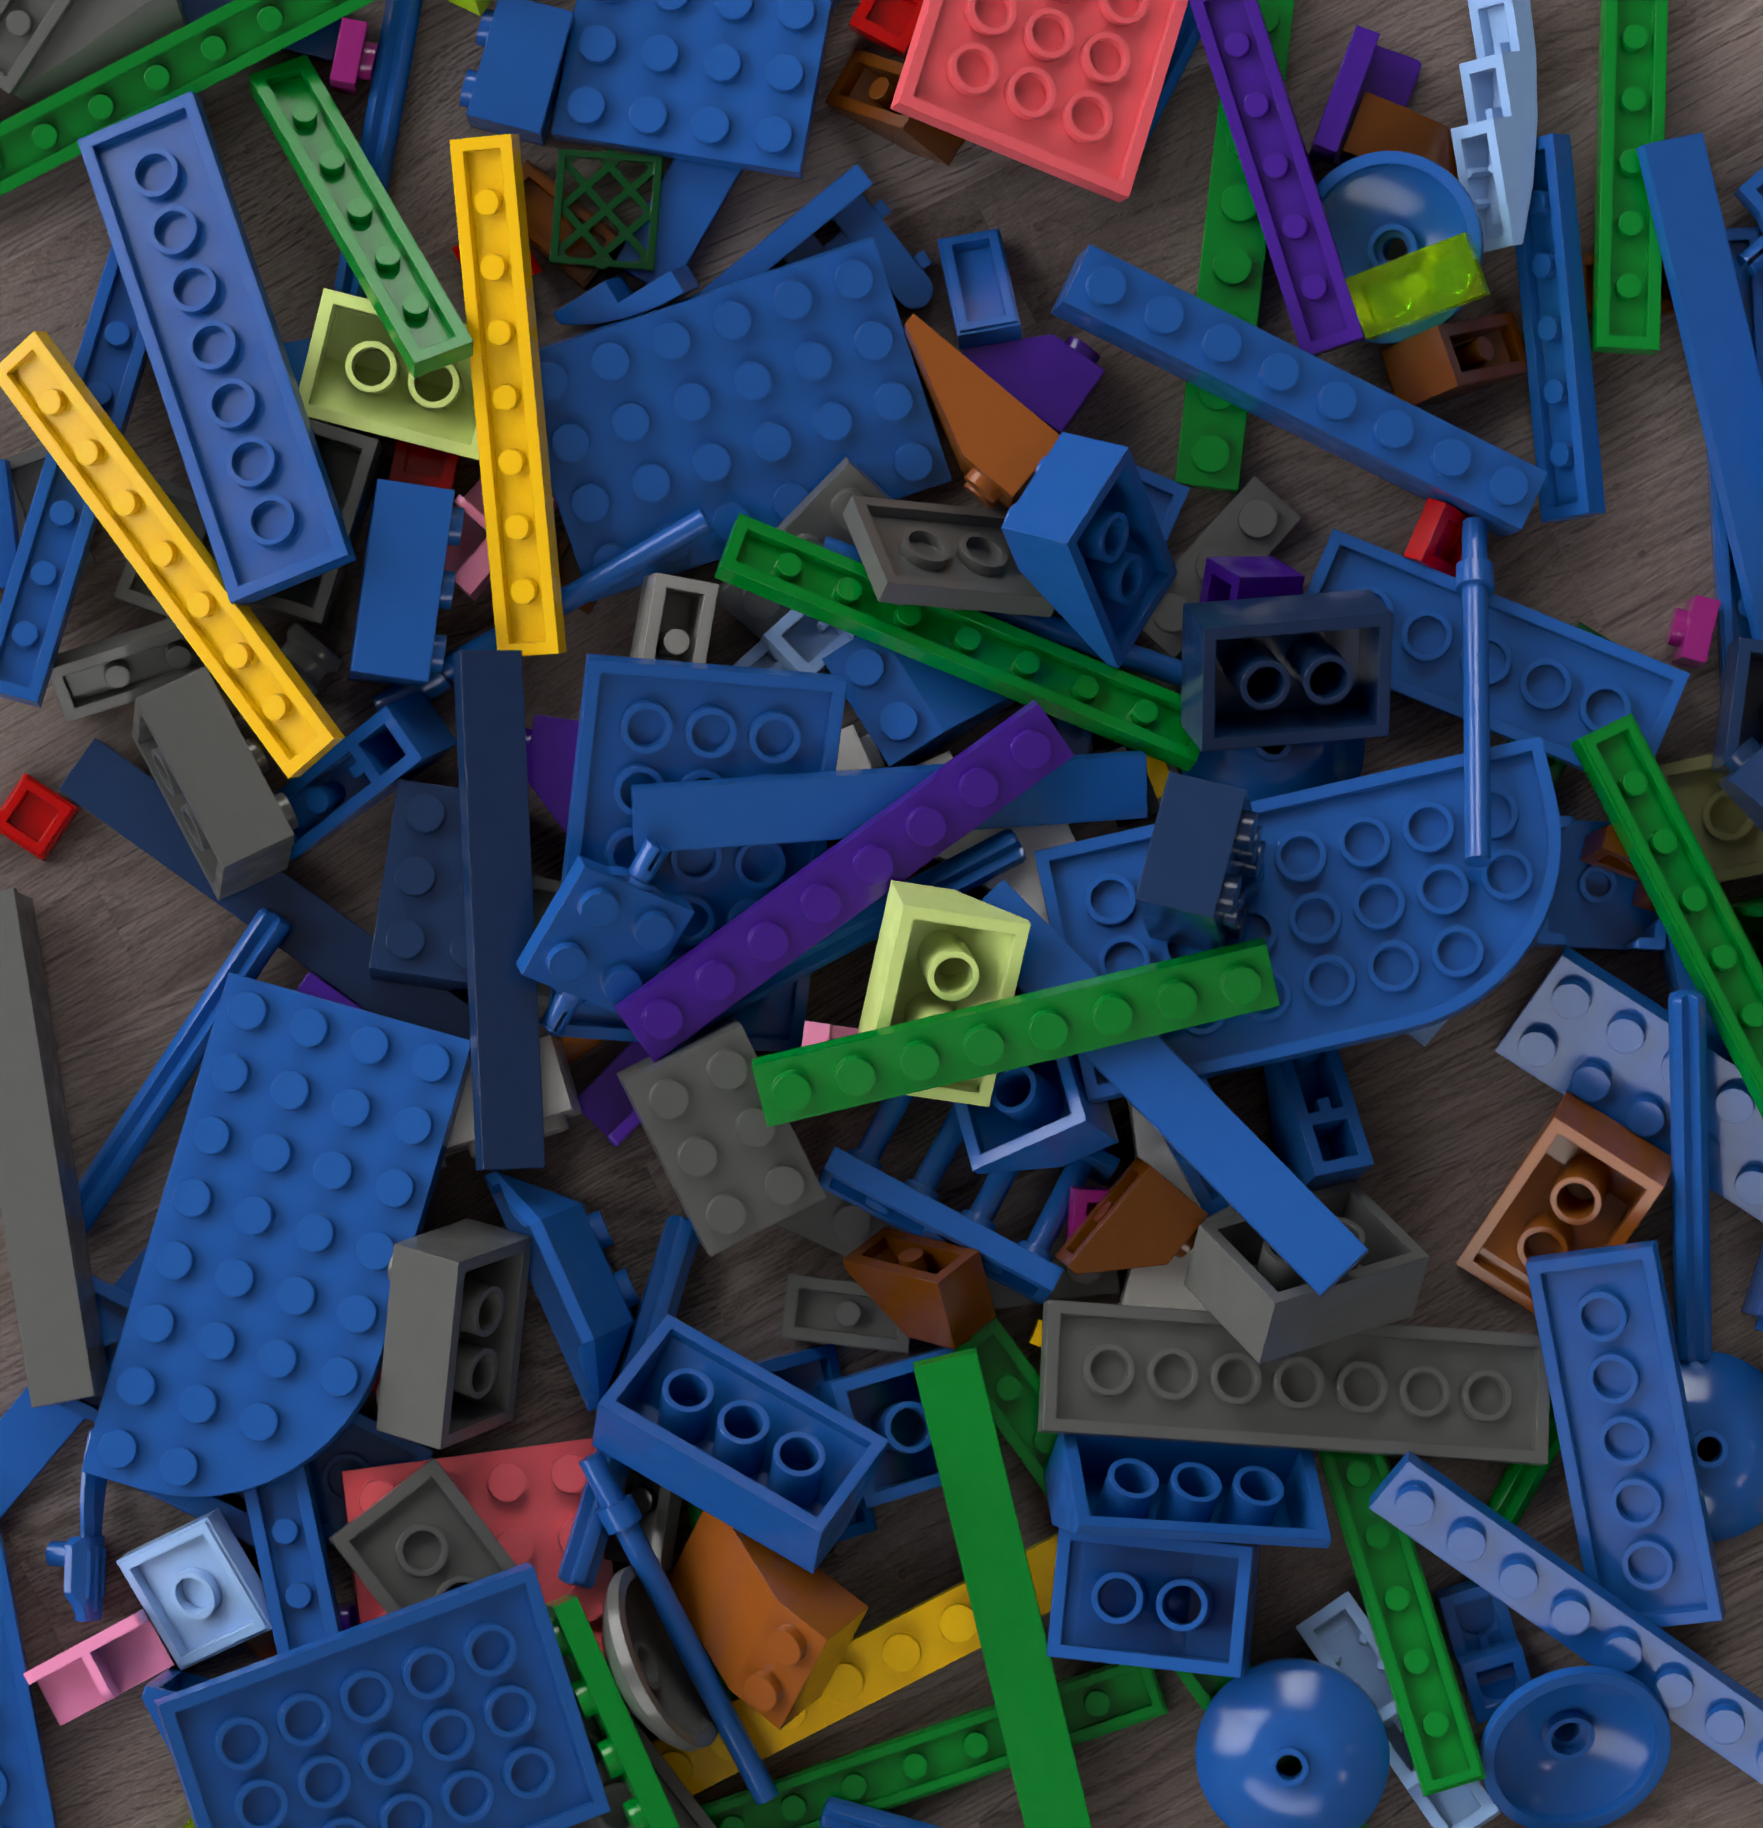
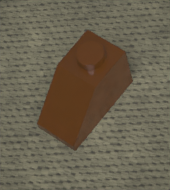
[824,48,965,166]
[1381,311,1527,407]
[1055,1157,1209,1274]
[843,1227,996,1349]

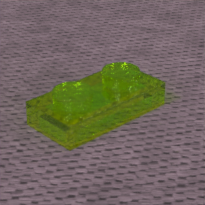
[1345,232,1490,341]

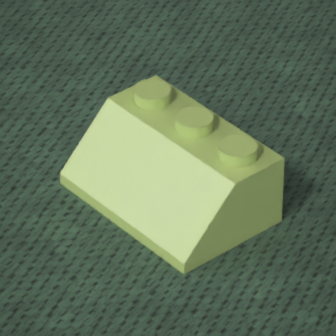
[299,288,479,460]
[857,880,1031,1107]

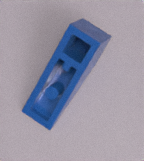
[274,691,457,861]
[1264,1049,1374,1192]

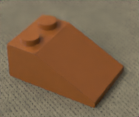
[905,313,1060,511]
[1455,1091,1671,1315]
[668,1510,869,1730]

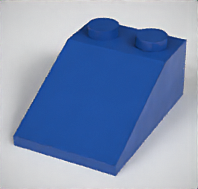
[1001,432,1178,668]
[822,636,1016,767]
[1046,1528,1261,1678]

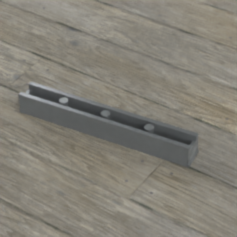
[0,888,109,1408]

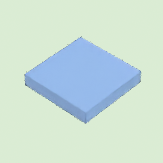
[116,1508,272,1671]

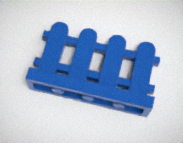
[694,164,933,309]

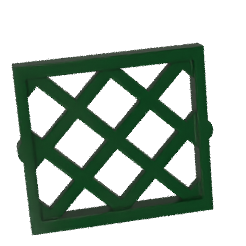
[549,148,663,272]

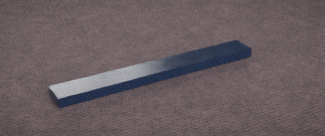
[453,650,545,1171]
[58,738,470,1040]

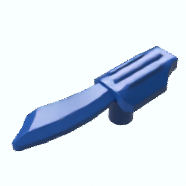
[45,1429,108,1622]

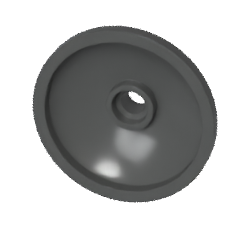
[602,1565,718,1752]

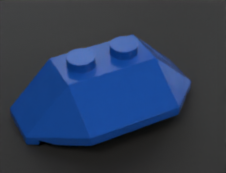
[483,1171,641,1412]

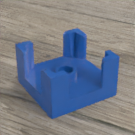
[1532,816,1666,952]

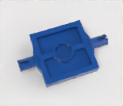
[516,836,695,1035]

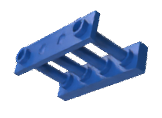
[818,1095,1121,1306]

